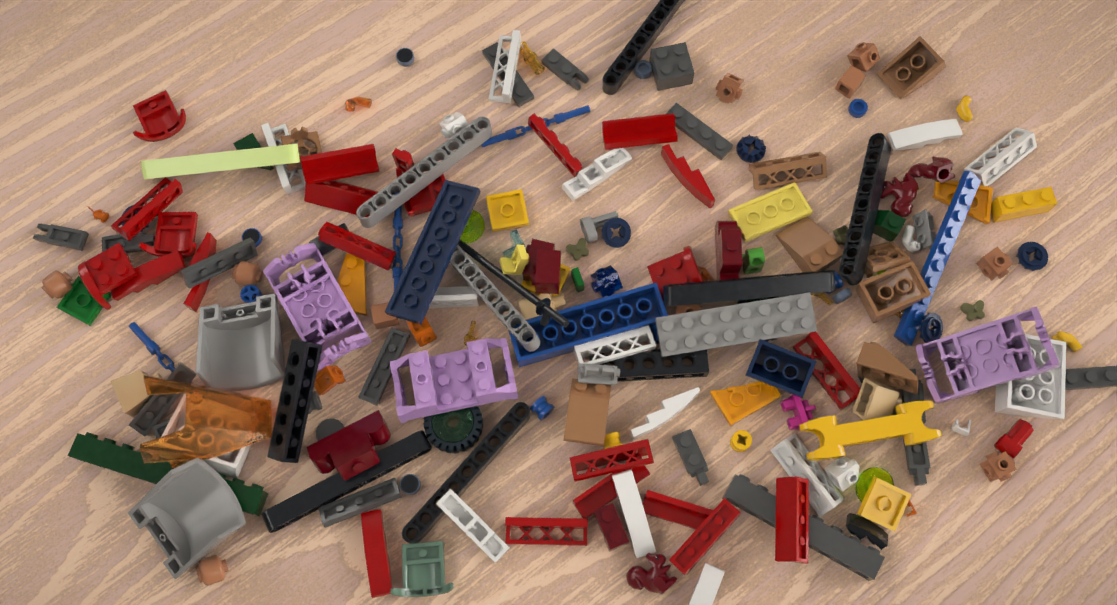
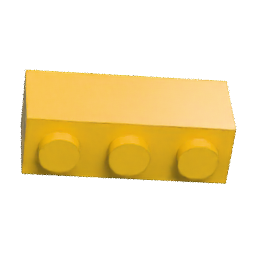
[991,187,1058,223]

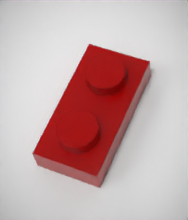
[392,148,414,173]

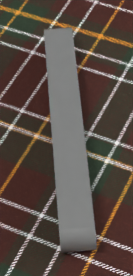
[356,116,492,228]
[449,244,540,352]

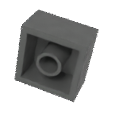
[649,42,695,91]

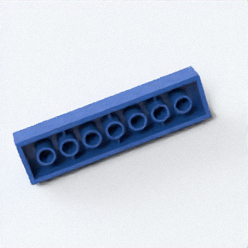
[508,283,668,368]

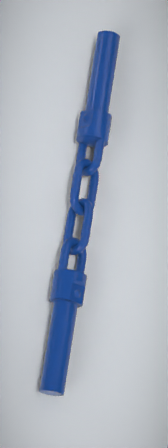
[481,105,590,147]
[393,193,403,290]
[129,322,206,400]

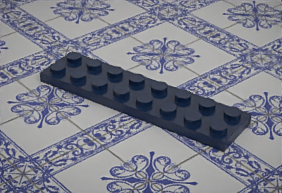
[385,180,481,325]

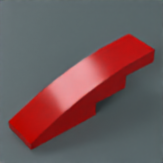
[661,144,715,208]
[183,232,217,312]
[110,250,186,301]
[361,509,392,598]

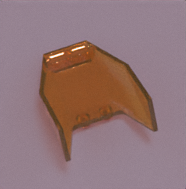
[140,375,272,463]

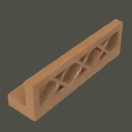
[749,152,827,190]

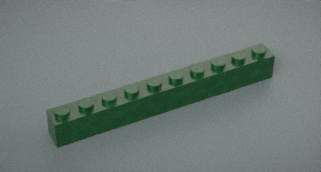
[68,432,269,517]

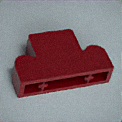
[715,221,742,280]
[306,410,391,480]

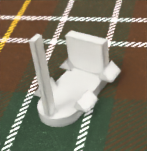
[950,419,971,436]

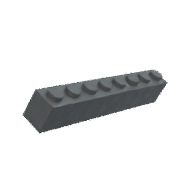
[722,474,885,581]

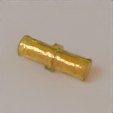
[519,41,545,75]

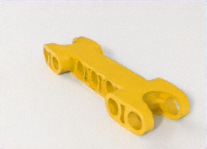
[799,401,942,461]

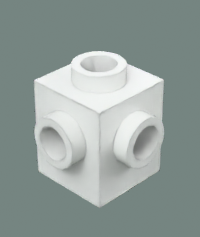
[439,112,469,139]
[825,456,861,492]

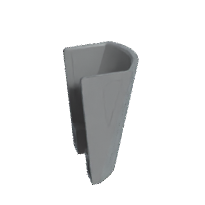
[196,293,286,391]
[128,458,246,579]

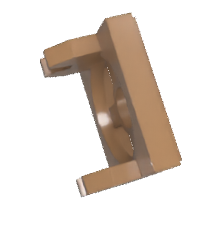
[281,127,322,171]
[864,241,910,278]

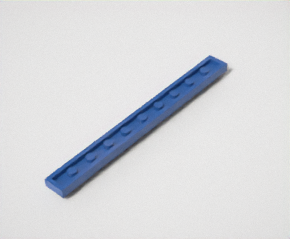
[894,171,981,346]

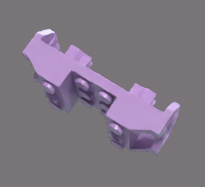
[263,243,372,371]
[916,306,1061,404]
[390,338,519,423]

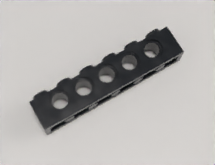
[267,339,322,463]
[589,349,709,382]

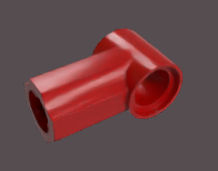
[994,419,1034,458]

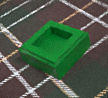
[571,267,584,292]

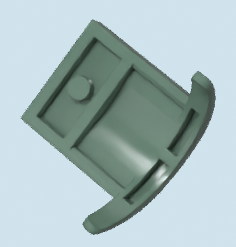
[391,541,453,597]

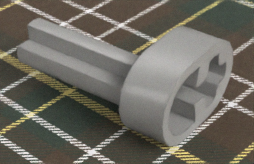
[580,211,619,243]

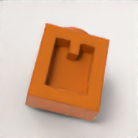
[406,317,437,347]
[314,365,346,395]

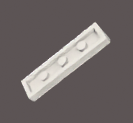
[489,30,521,104]
[261,123,305,195]
[964,127,1037,187]
[429,286,479,308]
[574,325,656,365]
[770,433,844,517]

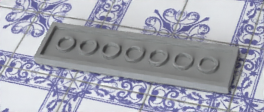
[655,292,817,357]

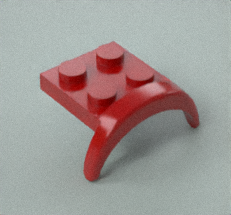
[133,90,186,142]
[396,167,445,217]
[139,212,198,258]
[78,243,138,310]
[647,246,703,301]

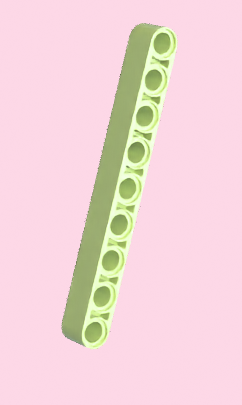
[140,144,300,179]

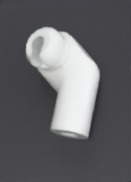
[902,225,921,253]

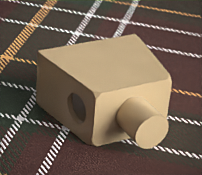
[518,293,566,320]
[111,371,164,417]
[852,378,902,420]

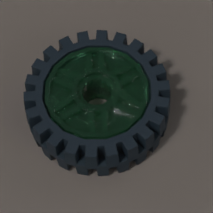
[423,406,483,453]

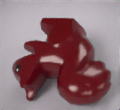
[908,156,955,183]
[881,172,919,217]
[626,553,677,595]

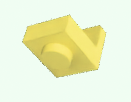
[499,245,529,275]

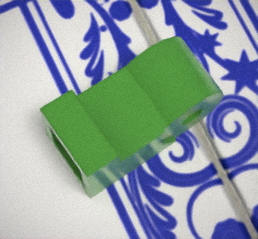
[742,247,765,275]

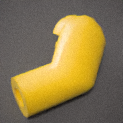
[956,95,973,122]
[1052,331,1083,353]

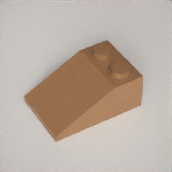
[877,36,946,99]
[775,216,843,272]
[856,261,931,323]
[856,342,918,395]
[563,378,611,446]

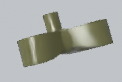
[833,225,848,246]
[566,238,589,261]
[960,300,985,321]

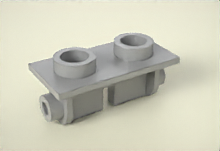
[913,209,936,251]
[578,363,620,385]

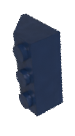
[745,339,817,398]

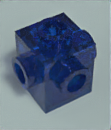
[590,265,623,297]

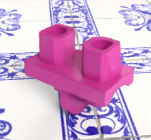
[780,394,816,431]

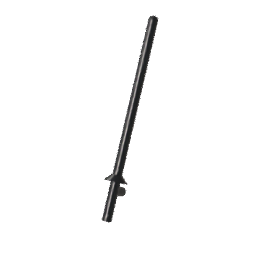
[458,239,569,327]

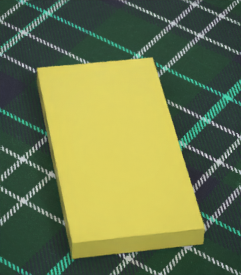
[728,182,813,242]

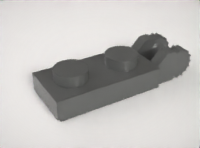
[541,48,589,91]
[33,223,89,251]

